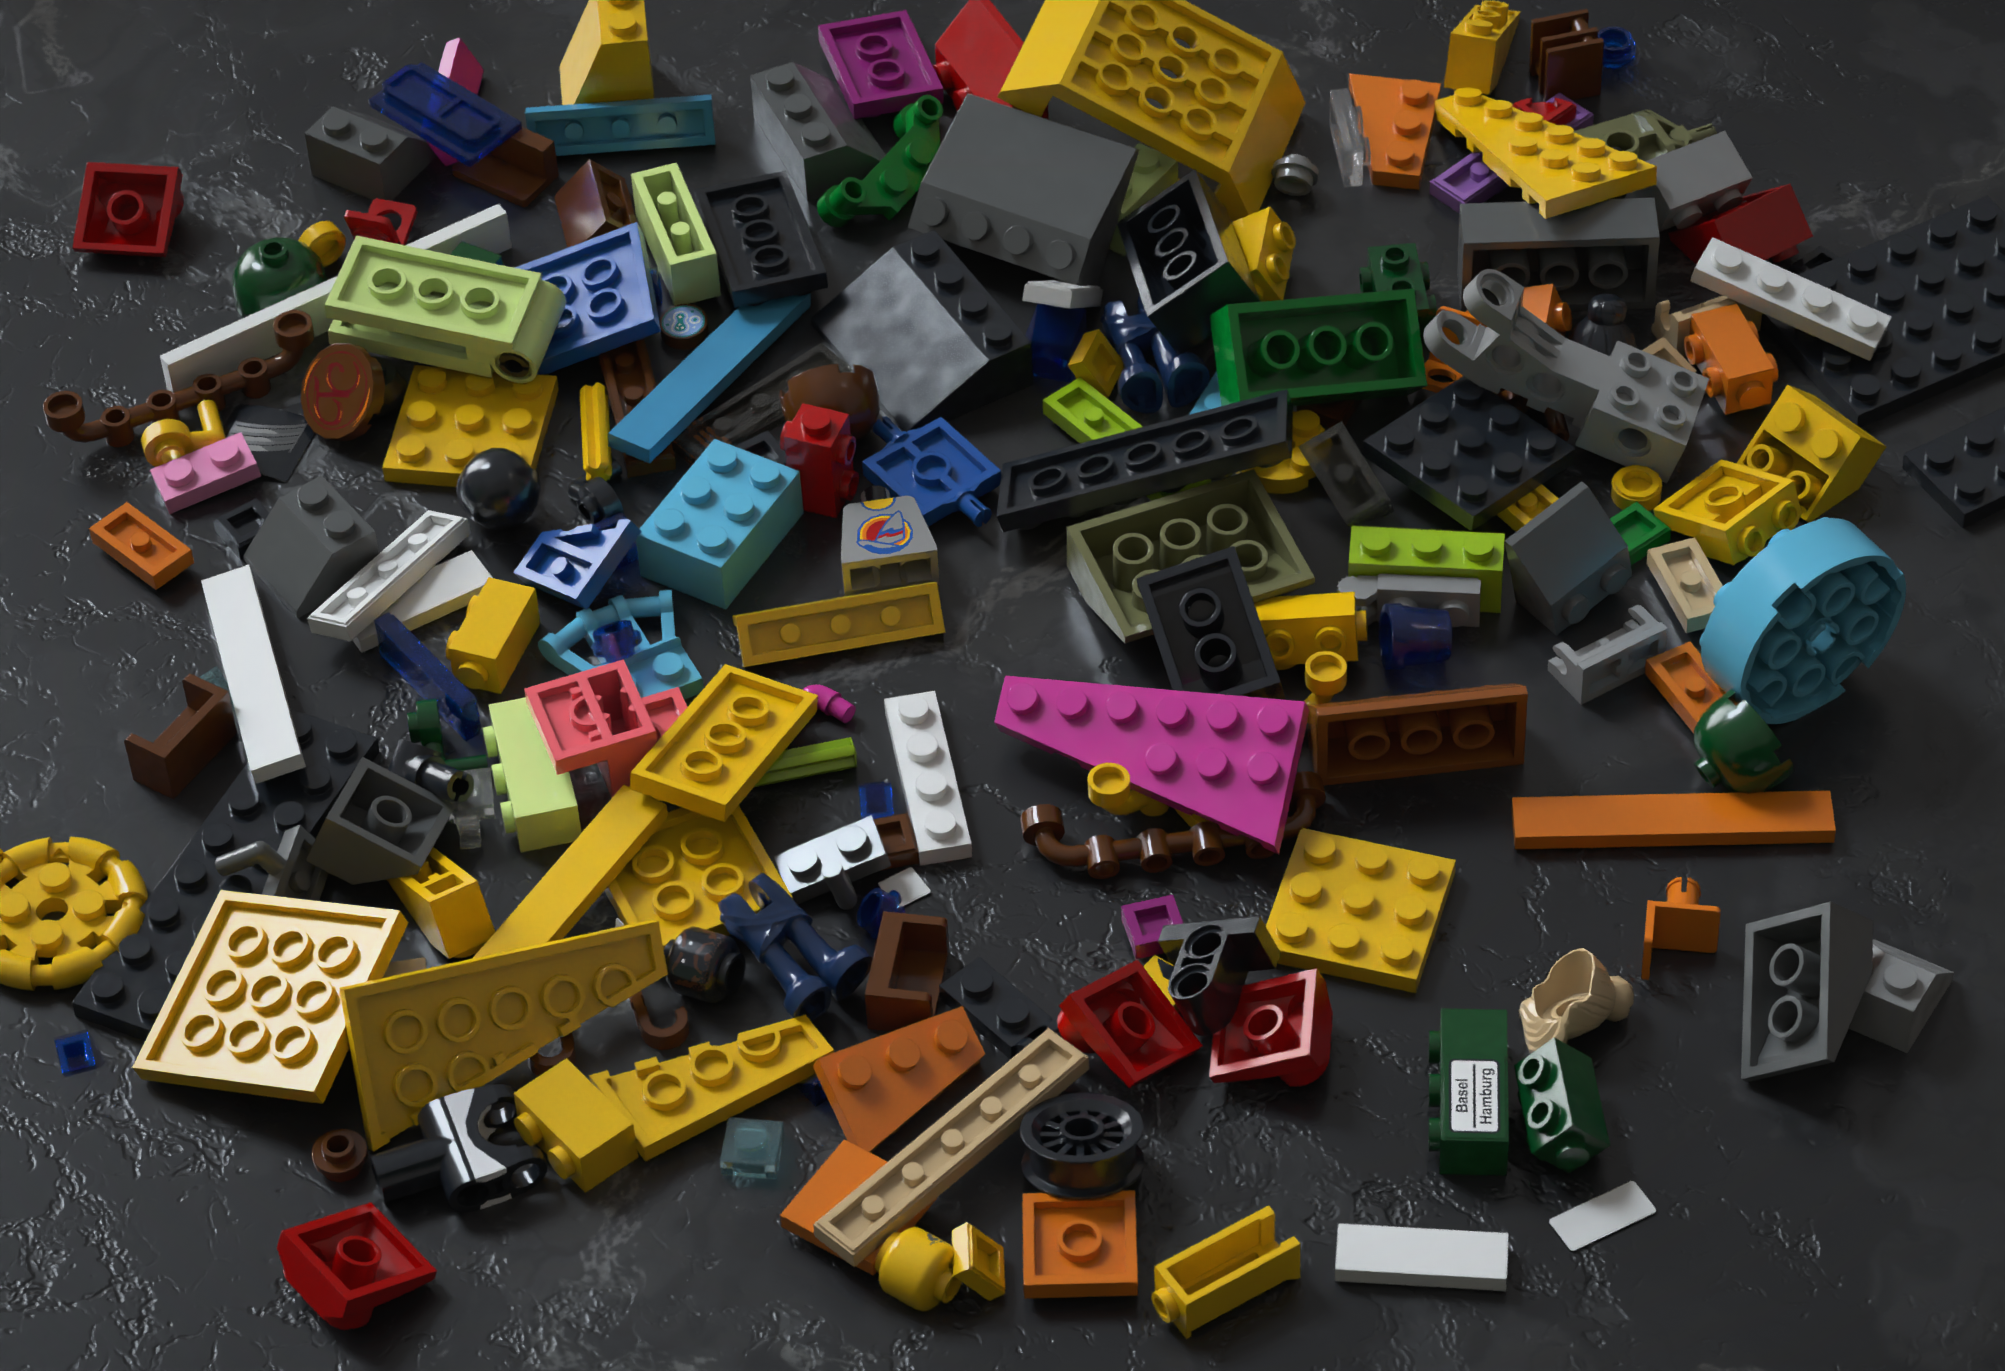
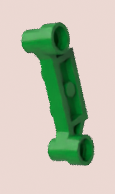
[817,95,943,227]

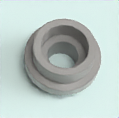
[1272,154,1319,196]

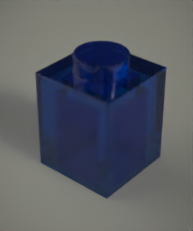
[1025,303,1087,382]

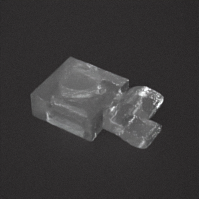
[441,767,496,850]

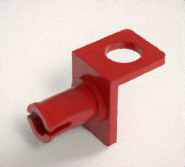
[344,198,417,245]

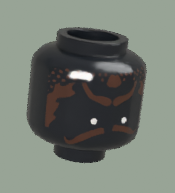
[664,926,746,1004]

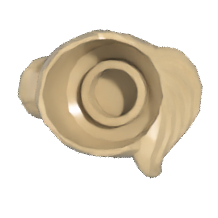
[1519,948,1634,1054]

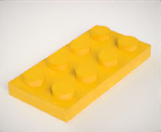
[630,664,818,822]

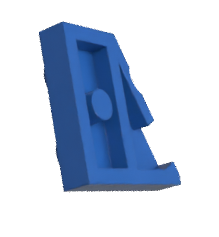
[513,519,642,610]

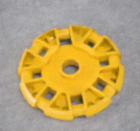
[0,836,148,991]

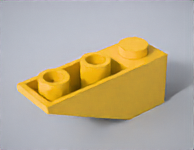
[1444,0,1520,95]

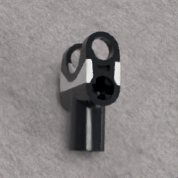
[369,1084,548,1213]

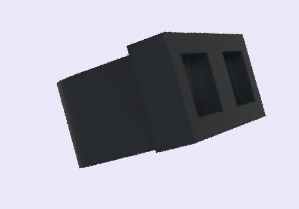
[1158,916,1281,1036]

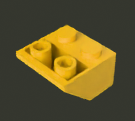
[1736,385,1887,522]

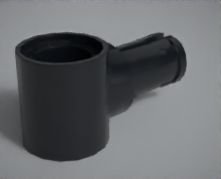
[388,738,474,802]

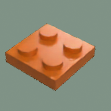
[1022,1190,1138,1299]

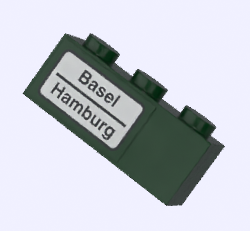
[1428,1008,1509,1176]

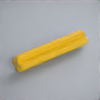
[580,382,612,481]

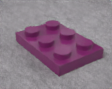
[818,10,944,119]

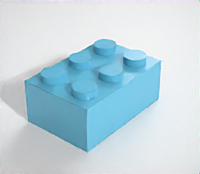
[636,439,803,609]

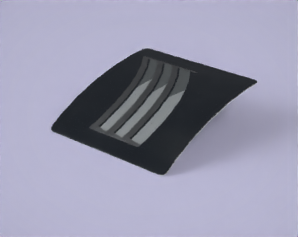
[223,404,315,482]

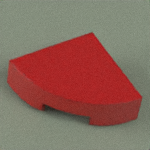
[1512,98,1577,126]

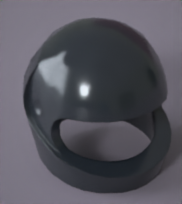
[456,448,541,530]

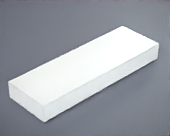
[1022,280,1103,309]
[353,550,493,653]
[1335,1223,1509,1291]

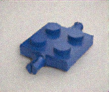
[862,416,1001,527]

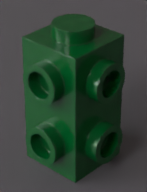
[1359,243,1437,345]
[1514,1037,1610,1173]

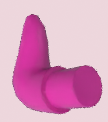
[803,685,856,723]

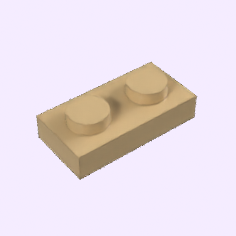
[1647,537,1723,633]

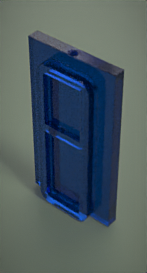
[369,62,522,167]

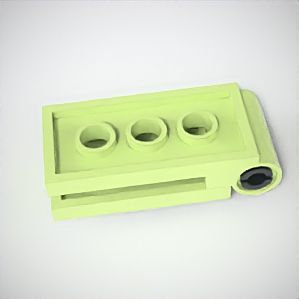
[325,236,566,383]

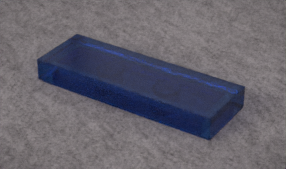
[374,612,481,742]

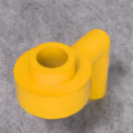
[141,400,226,467]

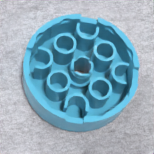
[1699,517,1906,724]

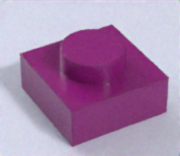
[1121,895,1184,959]

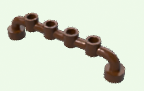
[43,310,315,447]
[1020,771,1326,879]

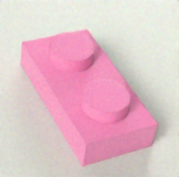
[150,432,261,514]

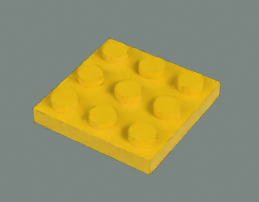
[382,365,559,487]
[605,805,793,950]
[1266,828,1456,993]

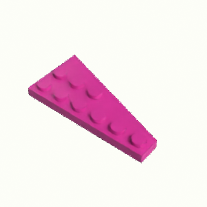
[994,676,1309,854]

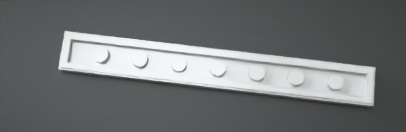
[160,204,512,393]

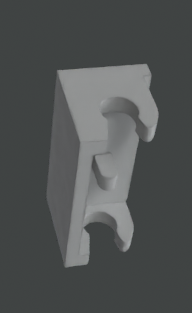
[1548,605,1668,705]

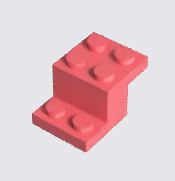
[524,659,687,797]

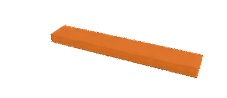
[1511,791,1836,849]

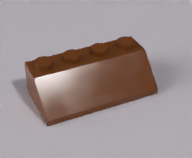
[1308,683,1528,786]

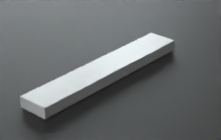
[201,565,306,784]

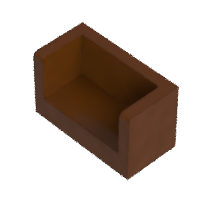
[124,674,237,799]
[865,911,950,1031]

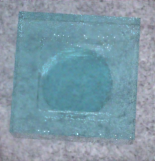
[720,1117,785,1179]

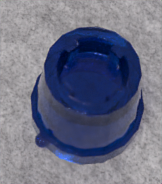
[1379,603,1452,670]

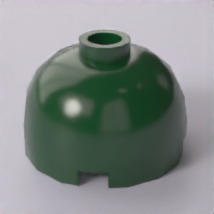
[232,237,328,318]
[1694,690,1795,794]

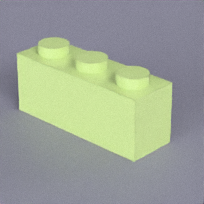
[631,163,721,306]
[482,697,581,852]

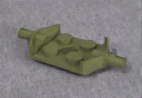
[1521,110,1717,189]

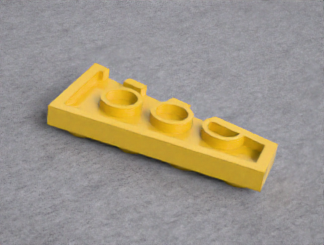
[589,1015,834,1161]

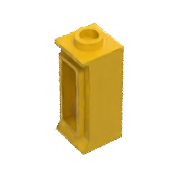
[1151,1205,1301,1339]

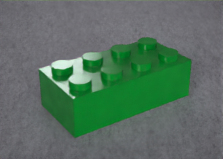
[1210,289,1427,406]

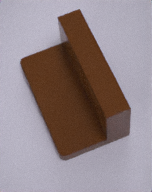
[452,108,559,207]
[555,159,637,248]

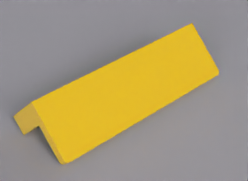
[732,582,945,667]

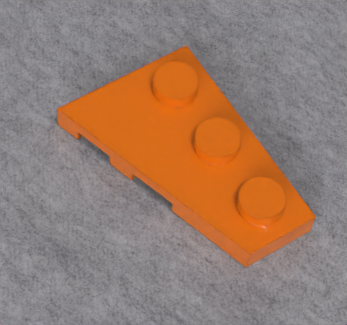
[1349,73,1441,190]
[813,1006,985,1153]

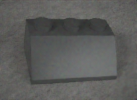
[750,62,885,201]

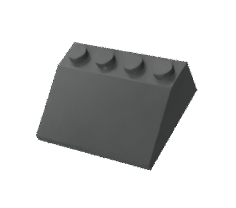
[908,93,1140,286]

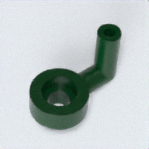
[407,698,489,777]

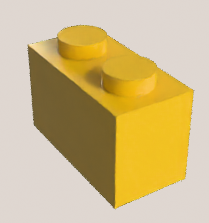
[513,1058,638,1193]

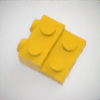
[1653,459,1802,565]

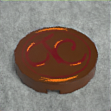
[301,343,385,441]

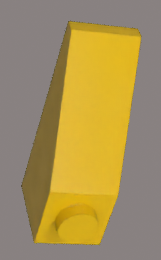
[386,847,495,959]

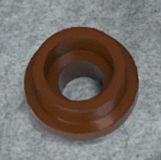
[311,1129,368,1182]

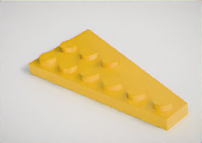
[1435,88,1657,219]
[339,920,668,1152]

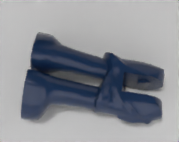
[1100,296,1210,413]
[718,873,873,1021]

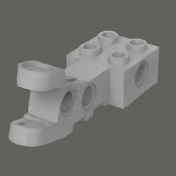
[1423,269,1709,483]

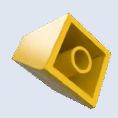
[560,0,655,105]

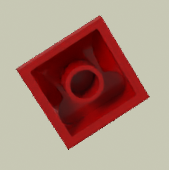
[72,162,184,257]
[1057,960,1203,1088]
[1209,968,1333,1087]
[277,1202,437,1330]

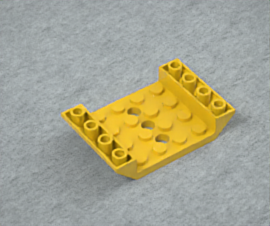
[997,0,1306,221]

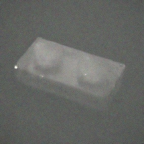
[1330,88,1371,187]

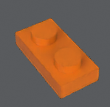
[89,502,194,590]
[1645,642,1737,733]

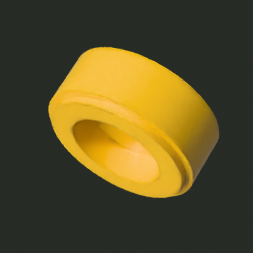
[298,221,346,267]
[1611,465,1662,511]

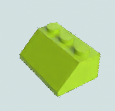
[1348,525,1505,613]

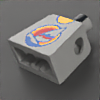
[841,486,940,596]

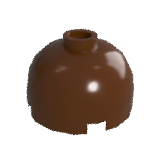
[779,364,880,443]

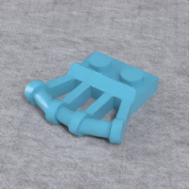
[538,590,704,700]

